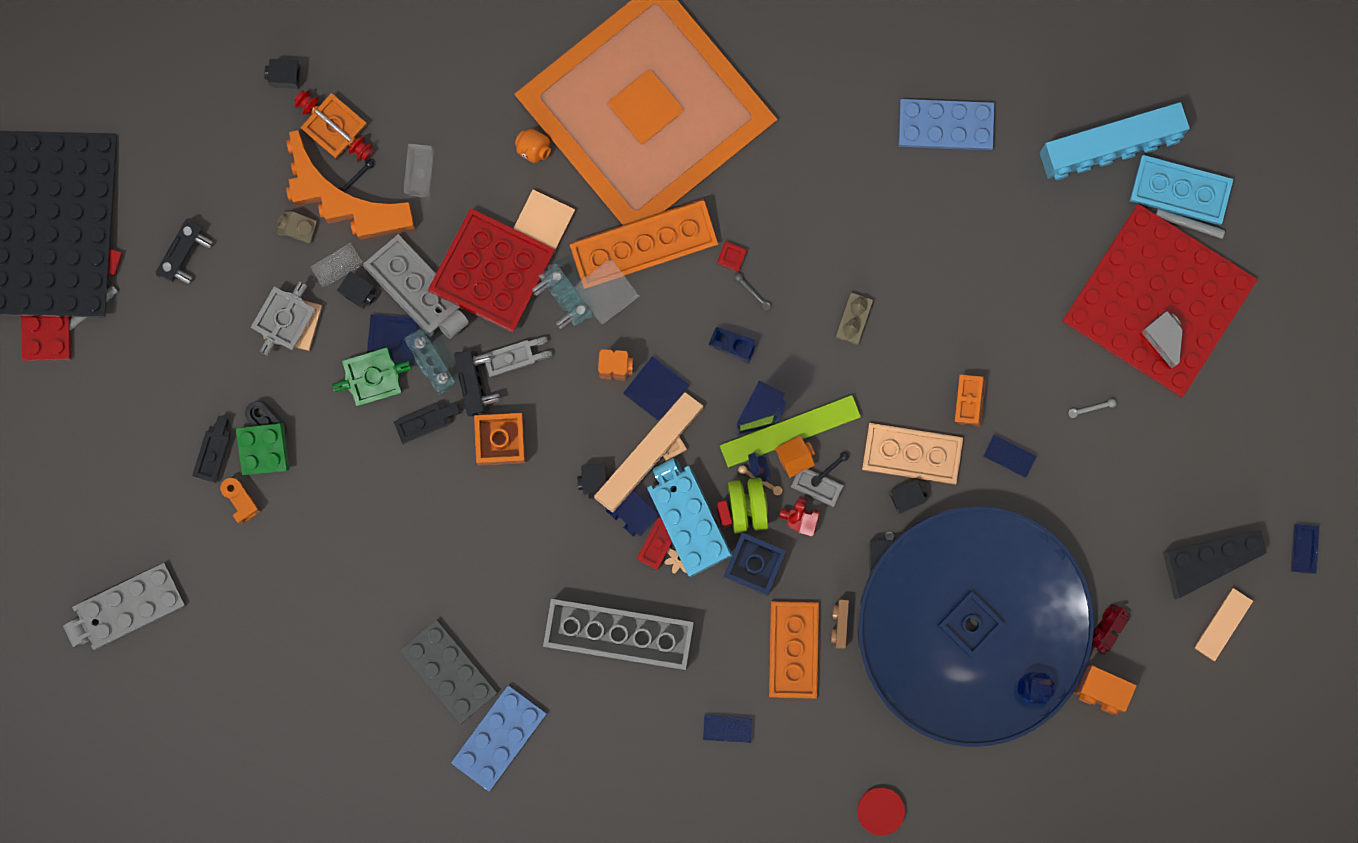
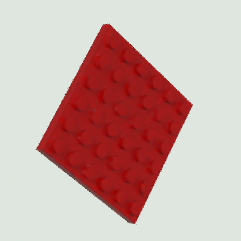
[1062,204,1258,398]

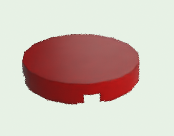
[857,788,905,836]

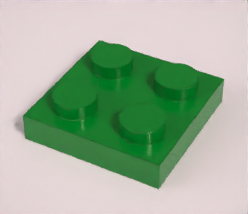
[236,423,290,475]

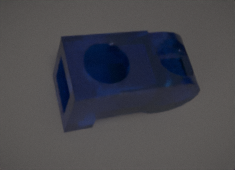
[708,327,757,364]

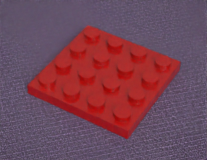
[428,208,555,333]

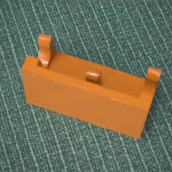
[955,375,986,427]

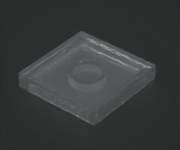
[573,258,640,324]

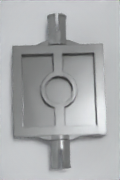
[251,281,316,356]

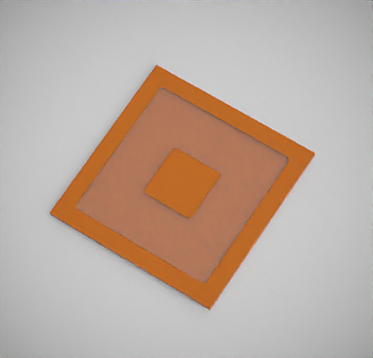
[514,0,778,225]

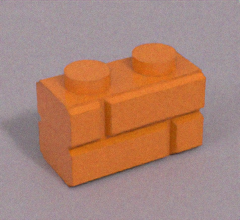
[598,349,633,381]

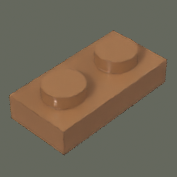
[831,600,849,649]

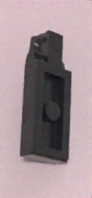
[394,403,461,444]
[192,416,231,483]

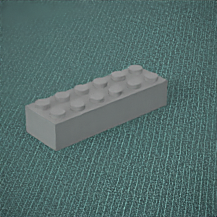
[543,599,694,671]

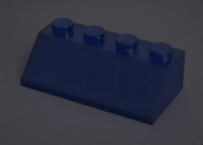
[735,380,787,435]

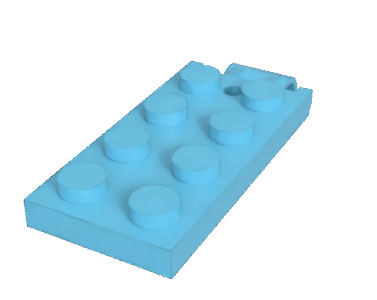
[647,457,733,577]

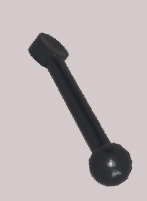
[338,159,374,193]
[811,452,849,487]

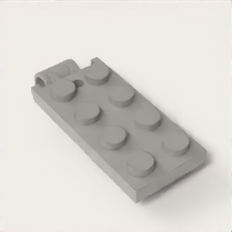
[363,234,469,339]
[63,563,185,650]

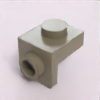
[276,211,317,243]

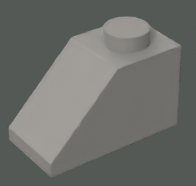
[1142,311,1182,369]

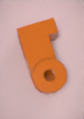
[220,478,261,525]

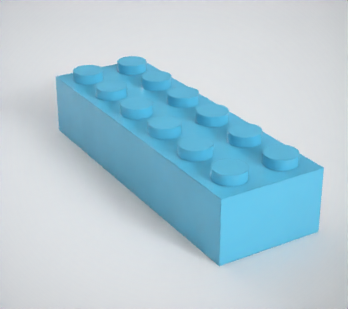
[1040,102,1190,180]

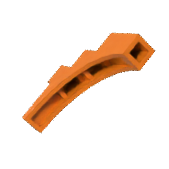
[286,130,415,240]

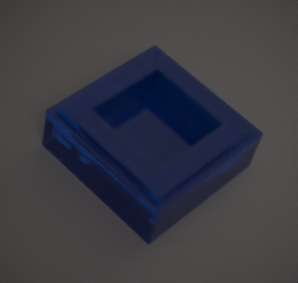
[748,452,771,482]

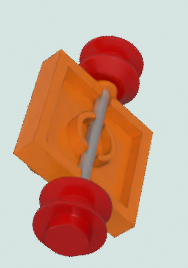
[294,90,373,162]

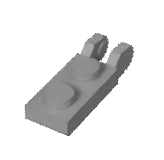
[484,337,553,378]

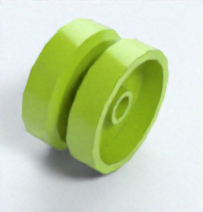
[728,477,768,534]

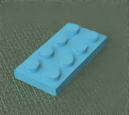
[1129,155,1233,225]

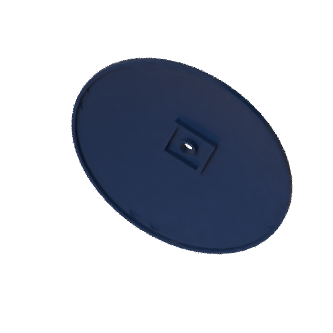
[858,506,1094,747]

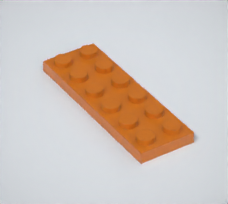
[569,199,718,289]

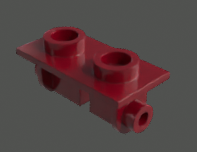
[1092,604,1130,655]

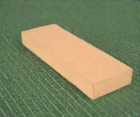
[1194,588,1253,661]

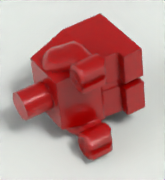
[779,497,821,537]

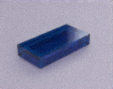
[983,435,1036,478]
[1291,524,1319,574]
[703,716,752,743]

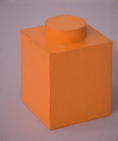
[775,436,815,478]

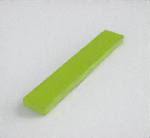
[720,395,861,468]

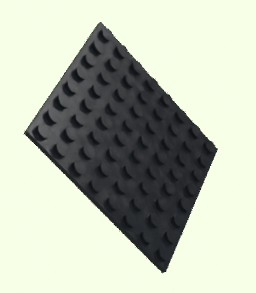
[0,132,117,318]

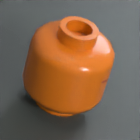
[515,128,551,163]

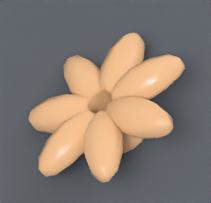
[664,549,687,573]

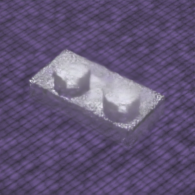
[310,243,363,288]

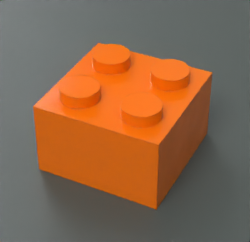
[474,413,526,466]
[1074,666,1137,715]

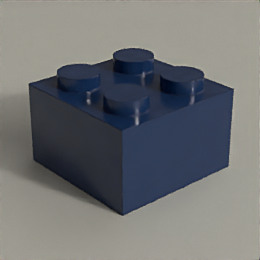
[723,532,786,596]

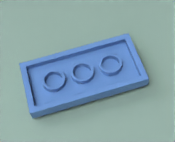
[898,99,994,151]
[451,685,547,792]

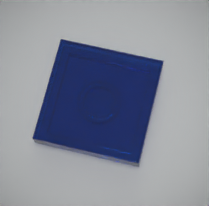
[367,314,418,366]
[623,357,689,422]

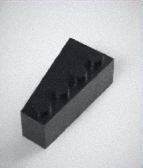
[1163,530,1267,599]

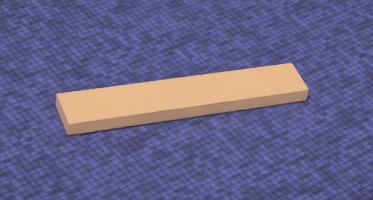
[594,393,703,512]

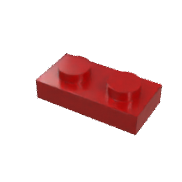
[636,517,672,570]

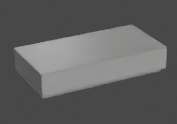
[791,469,844,508]

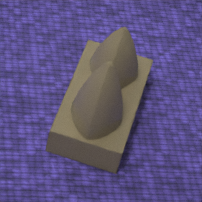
[835,293,873,345]

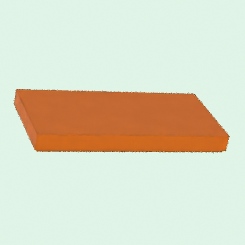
[769,601,819,699]

